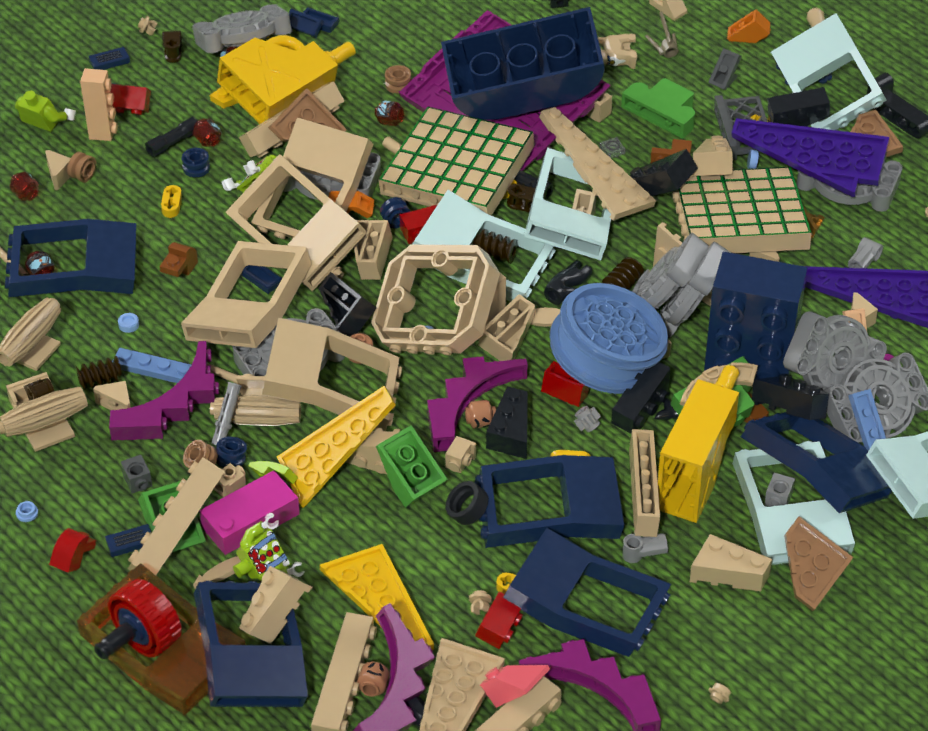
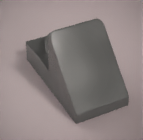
[708,48,742,90]

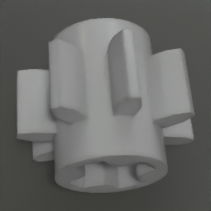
[574,406,601,432]

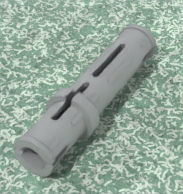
[211,382,242,445]

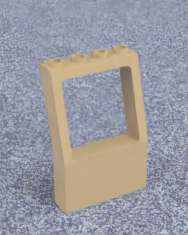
[251,117,373,239]
[226,154,367,292]
[181,241,311,348]
[262,318,402,431]

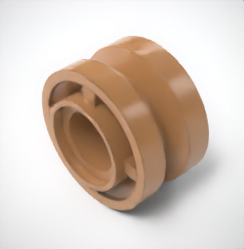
[385,65,411,94]
[67,152,96,183]
[183,440,218,468]

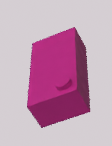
[199,470,299,555]

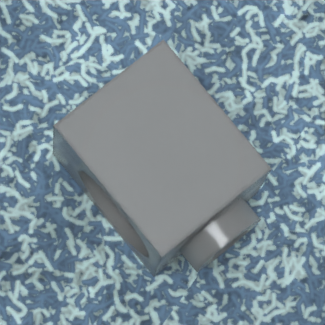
[765,473,795,507]

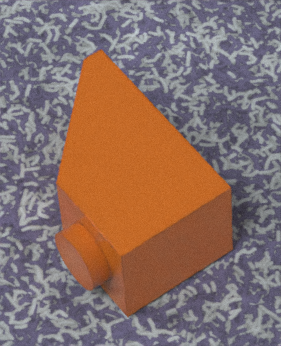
[727,9,770,43]

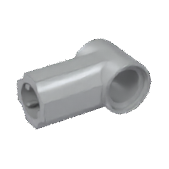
[848,237,883,268]
[622,534,668,563]

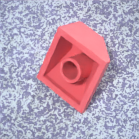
[480,665,550,708]

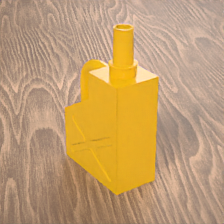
[217,35,356,124]
[658,365,739,523]

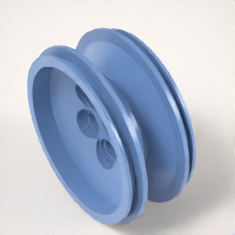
[550,283,668,394]

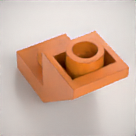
[329,191,374,218]

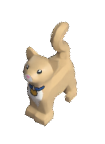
[598,34,637,69]

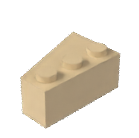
[345,428,400,474]
[690,534,772,591]

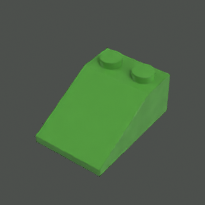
[376,425,448,508]
[138,481,206,553]

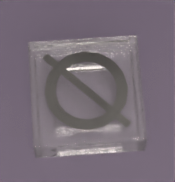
[600,137,625,158]

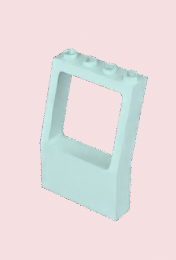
[771,13,886,130]
[524,148,611,260]
[413,190,556,302]
[866,431,928,519]
[733,441,855,565]

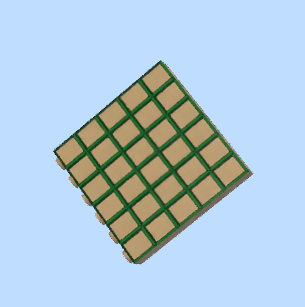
[379,107,534,216]
[672,167,811,253]

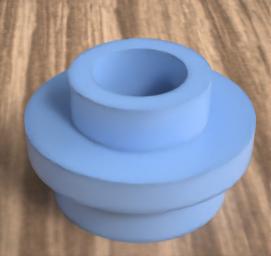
[16,501,38,522]

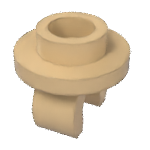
[138,16,157,35]
[469,590,492,615]

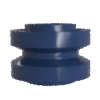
[182,148,210,178]
[380,197,411,229]
[216,437,247,468]

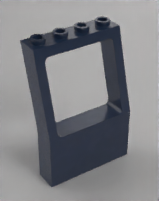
[5,219,136,297]
[740,412,892,514]
[475,455,624,548]
[503,528,671,657]
[194,581,308,707]

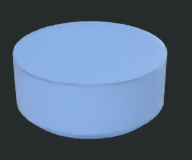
[747,149,759,169]
[118,313,139,333]

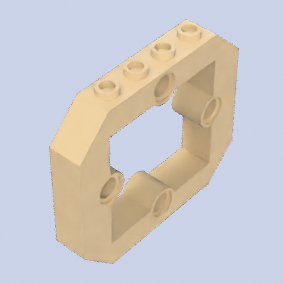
[371,244,500,355]

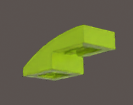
[248,461,298,484]

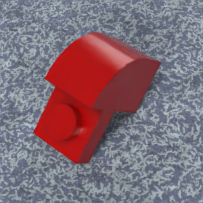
[49,528,97,573]

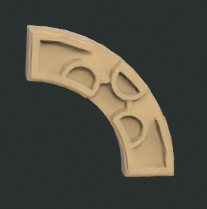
[679,362,758,406]

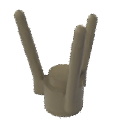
[645,11,679,58]

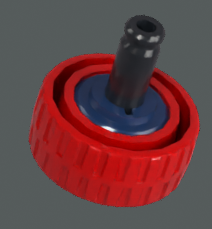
[94,579,182,660]

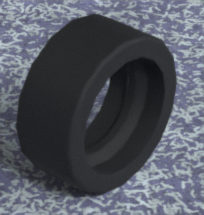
[445,481,488,525]

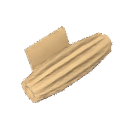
[0,298,61,371]
[210,374,301,426]
[0,387,88,452]

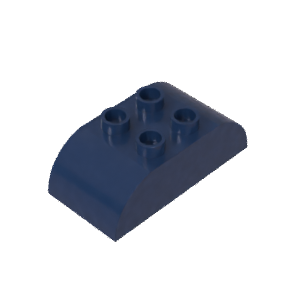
[441,7,604,120]

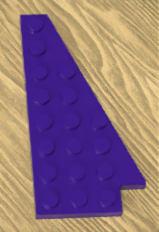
[732,118,889,197]
[804,266,928,328]

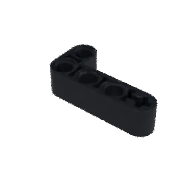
[867,72,928,139]

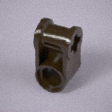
[162,31,182,63]
[507,183,546,212]
[23,378,54,401]

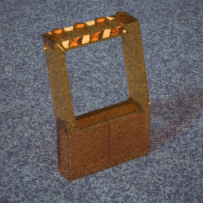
[77,563,246,715]

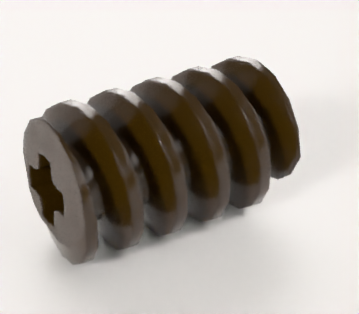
[473,229,517,264]
[602,257,644,290]
[75,356,122,390]

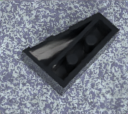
[768,87,830,127]
[630,149,698,196]
[319,272,377,337]
[611,362,670,434]
[752,374,829,420]
[486,386,528,459]

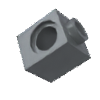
[121,455,152,494]

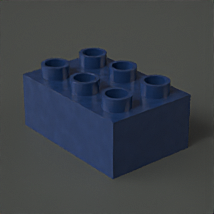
[704,251,808,384]

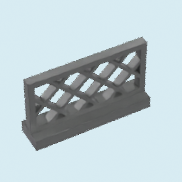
[714,95,767,160]

